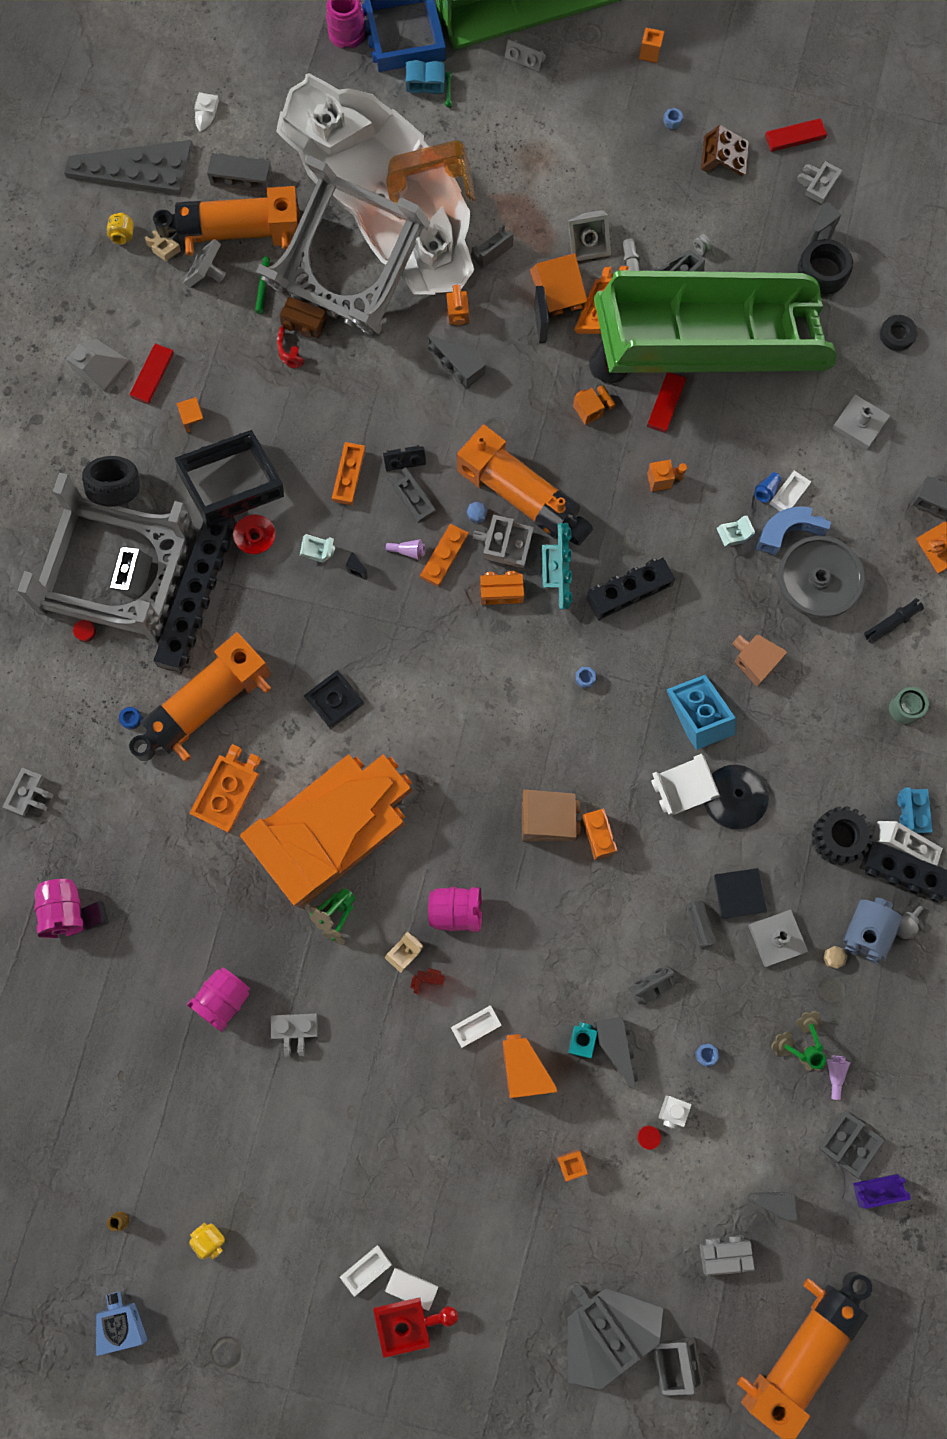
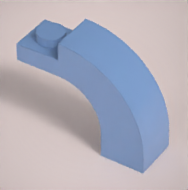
[756,507,831,555]

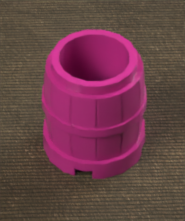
[326,0,365,49]
[34,879,83,938]
[428,887,482,932]
[186,967,250,1032]

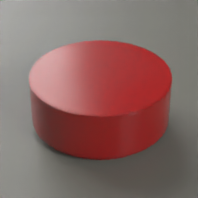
[73,620,96,642]
[637,1126,661,1150]

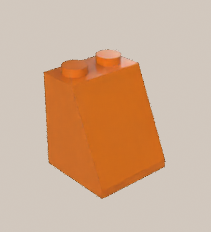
[530,253,587,316]
[502,1034,557,1098]

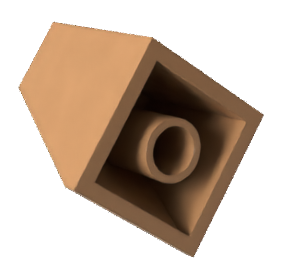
[522,790,580,841]

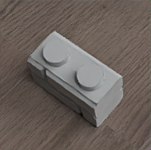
[700,1235,754,1276]

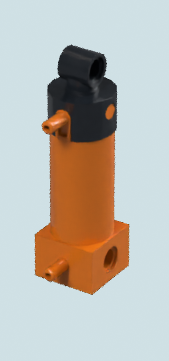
[153,186,300,256]
[457,424,593,546]
[129,632,271,762]
[737,1272,872,1439]

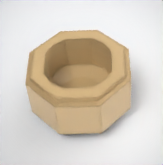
[823,946,848,969]

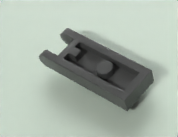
[388,468,436,524]

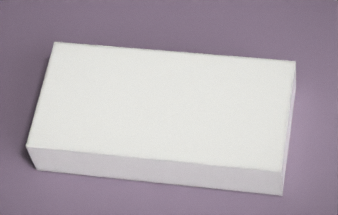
[770,470,811,511]
[451,1005,502,1048]
[340,1245,392,1297]
[385,1267,438,1311]

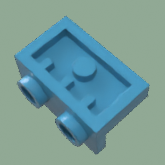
[897,787,932,834]

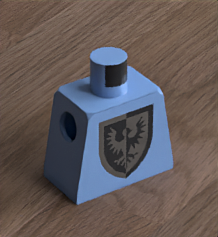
[96,1291,147,1356]

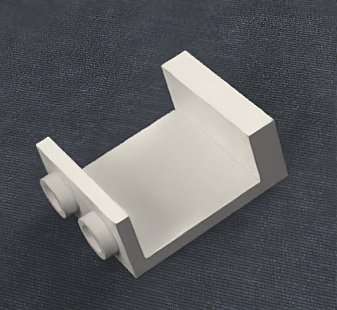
[651,754,721,816]

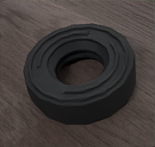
[880,315,917,351]

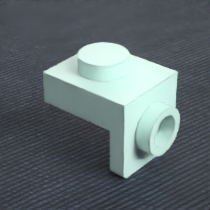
[717,516,755,547]
[300,534,335,563]

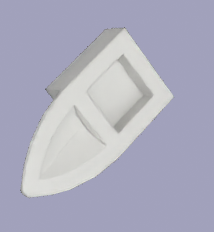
[194,93,219,132]

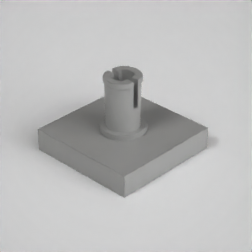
[183,239,226,288]
[832,394,890,450]
[748,910,808,967]

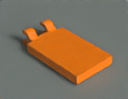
[574,266,629,334]
[189,744,261,833]

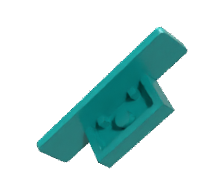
[542,523,572,609]

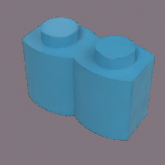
[406,60,445,94]

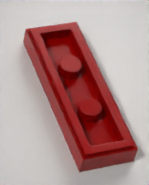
[765,118,827,152]
[129,343,174,404]
[647,372,686,433]

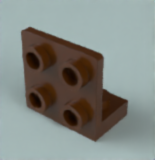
[701,125,749,176]

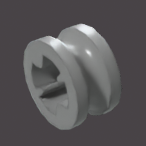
[693,234,712,255]

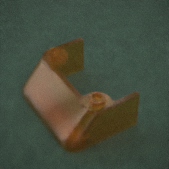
[386,140,476,220]

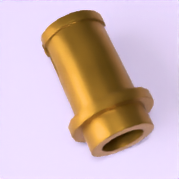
[107,1211,129,1231]

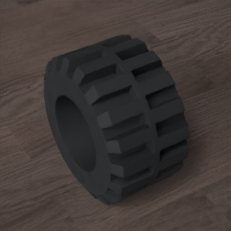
[811,806,873,865]

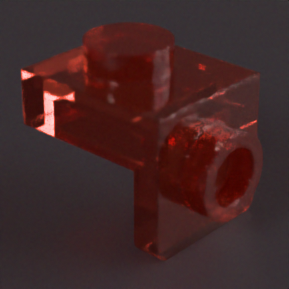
[410,968,445,995]

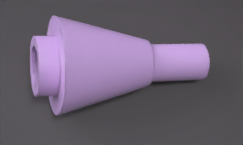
[386,539,425,560]
[827,1055,850,1100]

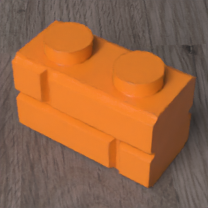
[480,571,524,605]
[581,809,618,860]

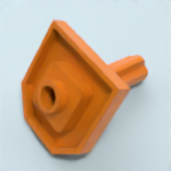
[916,522,947,574]

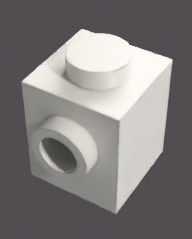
[658,1096,691,1129]

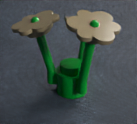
[304,888,356,945]
[771,1011,826,1071]

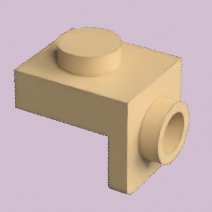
[385,932,423,973]

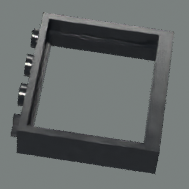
[175,430,284,526]

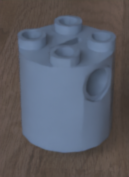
[843,898,903,964]

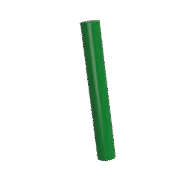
[255,257,271,314]

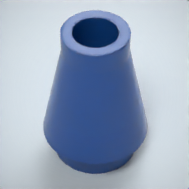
[754,472,782,503]

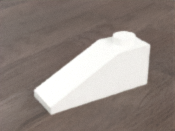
[872,821,943,866]

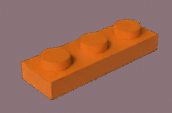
[332,442,365,505]
[420,523,469,588]

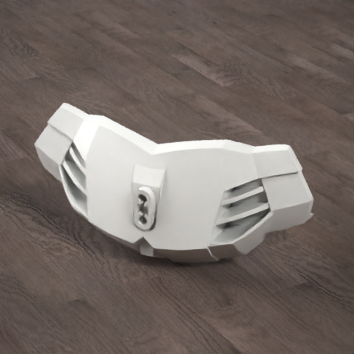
[276,73,474,295]

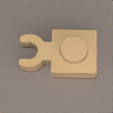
[145,231,181,261]

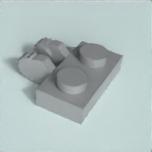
[797,161,842,204]
[3,768,54,817]
[271,1013,318,1057]

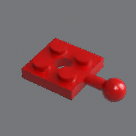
[373,1297,458,1358]

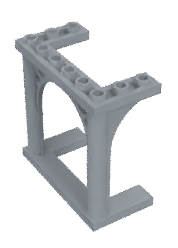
[256,155,430,336]
[17,473,196,642]

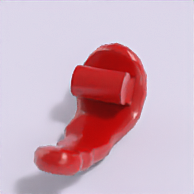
[277,326,304,369]

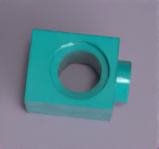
[568,1022,597,1059]

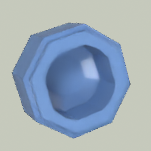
[663,108,683,129]
[467,501,488,524]
[575,667,596,688]
[695,1044,719,1067]

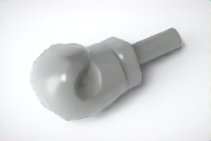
[896,906,924,940]

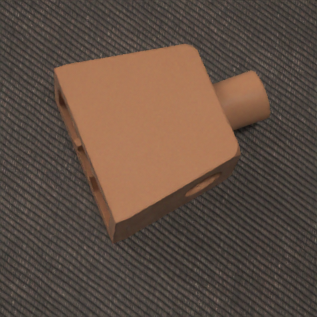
[732,635,787,687]

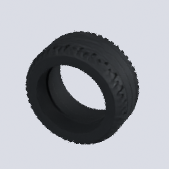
[797,239,853,295]
[82,456,140,507]

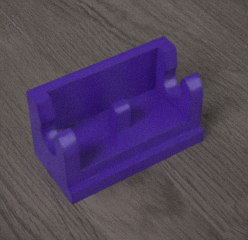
[853,1174,911,1209]

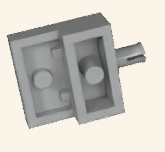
[473,515,534,568]

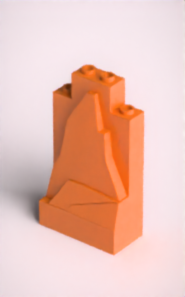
[240,754,413,908]

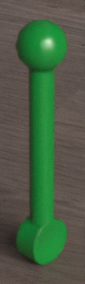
[445,71,452,108]

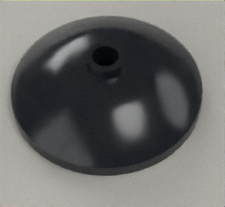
[704,765,769,829]

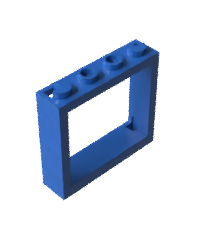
[361,0,446,72]

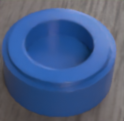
[119,707,142,730]

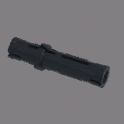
[864,598,924,644]

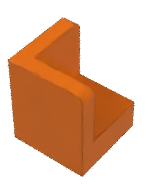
[639,28,664,63]
[176,397,203,433]
[556,1149,588,1182]

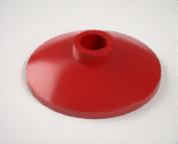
[233,514,276,555]

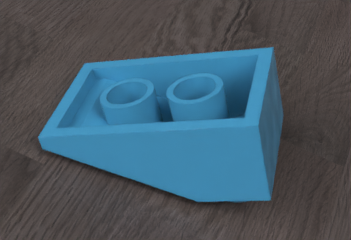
[667,675,736,750]

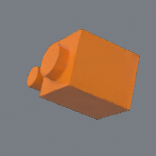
[447,284,469,326]
[573,385,616,425]
[647,460,687,492]

